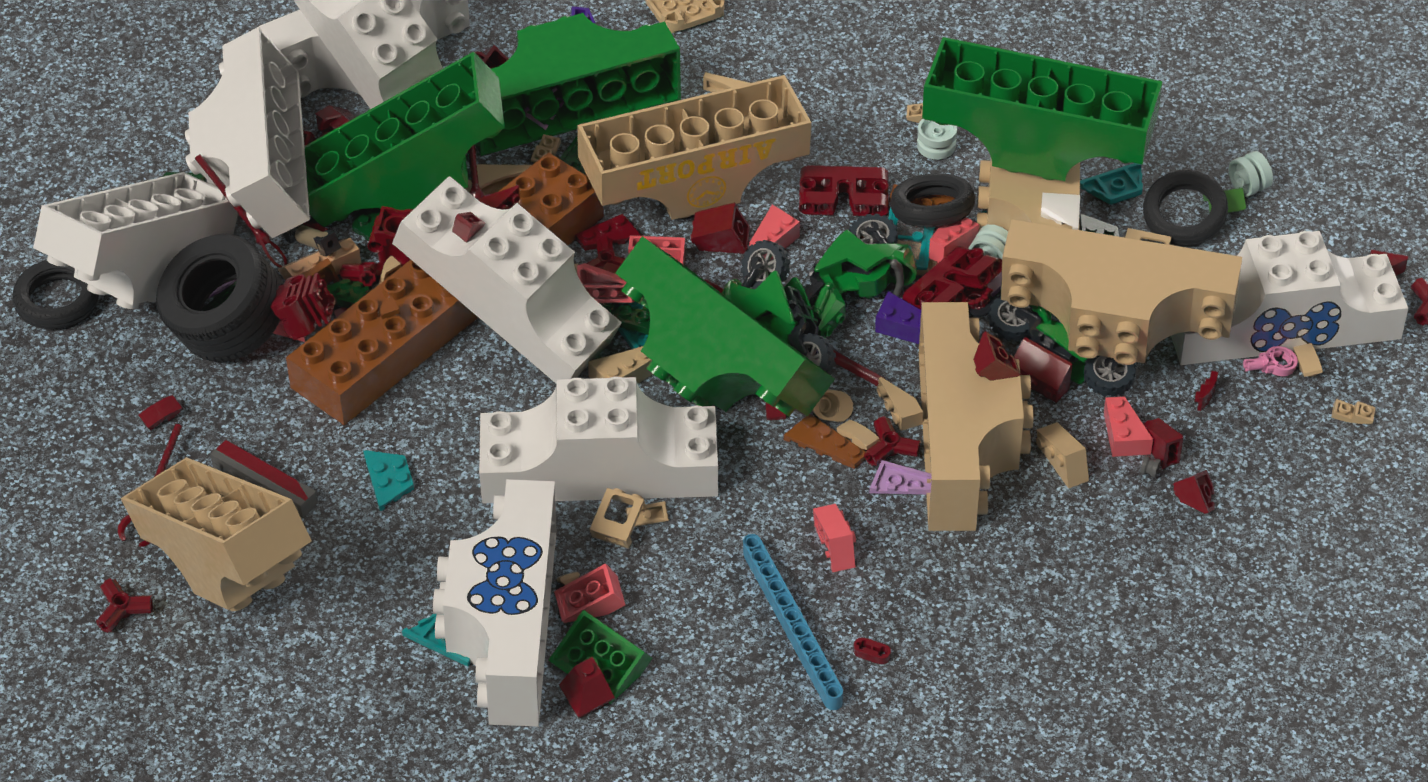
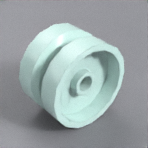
[917,119,957,160]
[1228,151,1273,197]
[969,225,1008,259]

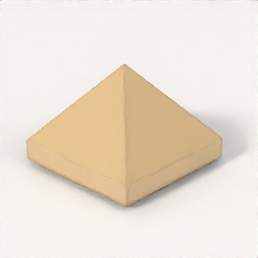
[557,572,580,586]

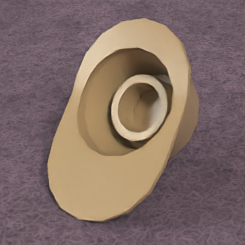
[812,389,853,422]

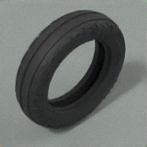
[1143,170,1228,246]
[890,173,975,228]
[12,260,99,330]

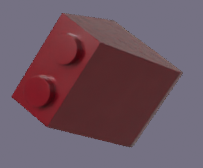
[690,202,750,254]

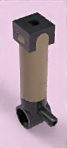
[282,223,341,257]

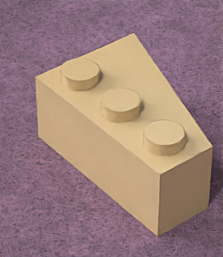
[588,346,653,384]
[1036,422,1089,489]

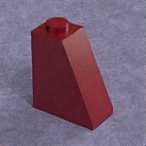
[1143,418,1184,469]

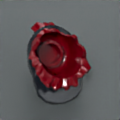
[964,285,994,317]

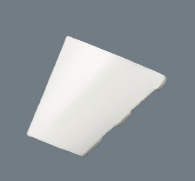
[1041,193,1080,230]

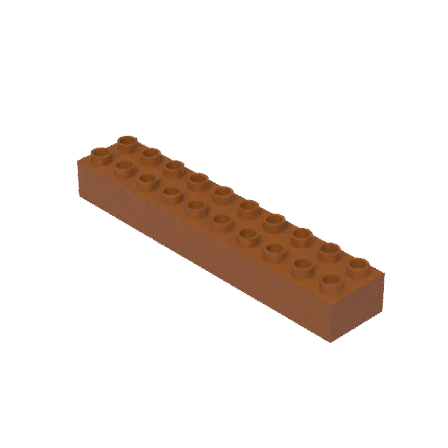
[286,152,604,425]

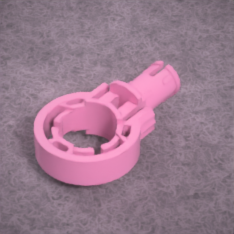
[1243,346,1298,376]

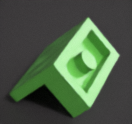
[1203,188,1246,212]

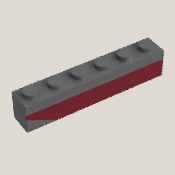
[210,440,318,518]

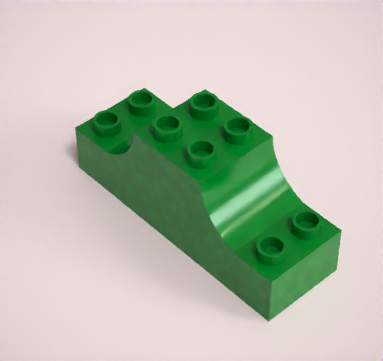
[475,13,681,156]
[922,37,1163,181]
[304,51,505,227]
[615,236,835,417]

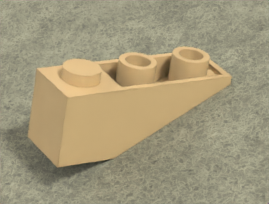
[877,377,923,431]

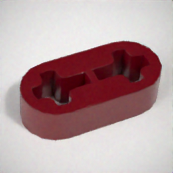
[853,637,891,665]

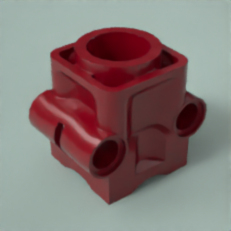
[368,206,414,266]

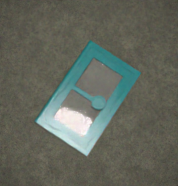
[888,207,935,270]

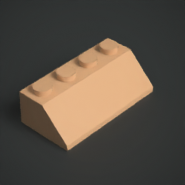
[278,238,361,280]

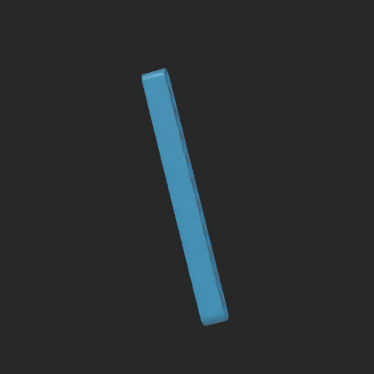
[743,534,843,710]

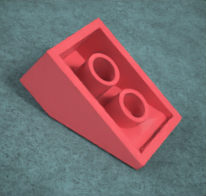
[554,563,626,623]

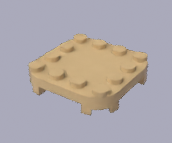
[645,0,725,33]

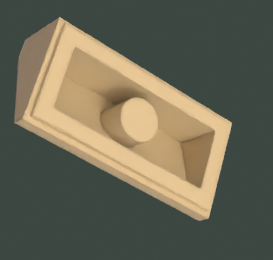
[625,501,669,527]

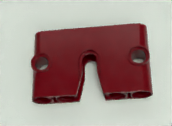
[799,165,889,216]
[903,246,1002,310]

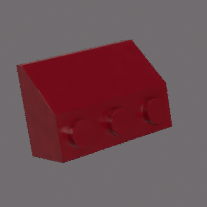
[1014,337,1072,403]

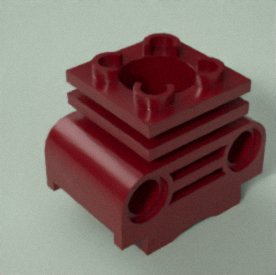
[271,273,335,340]

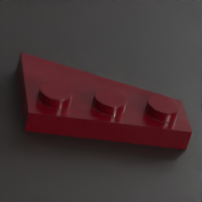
[575,214,641,251]

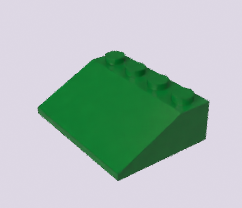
[548,610,653,704]

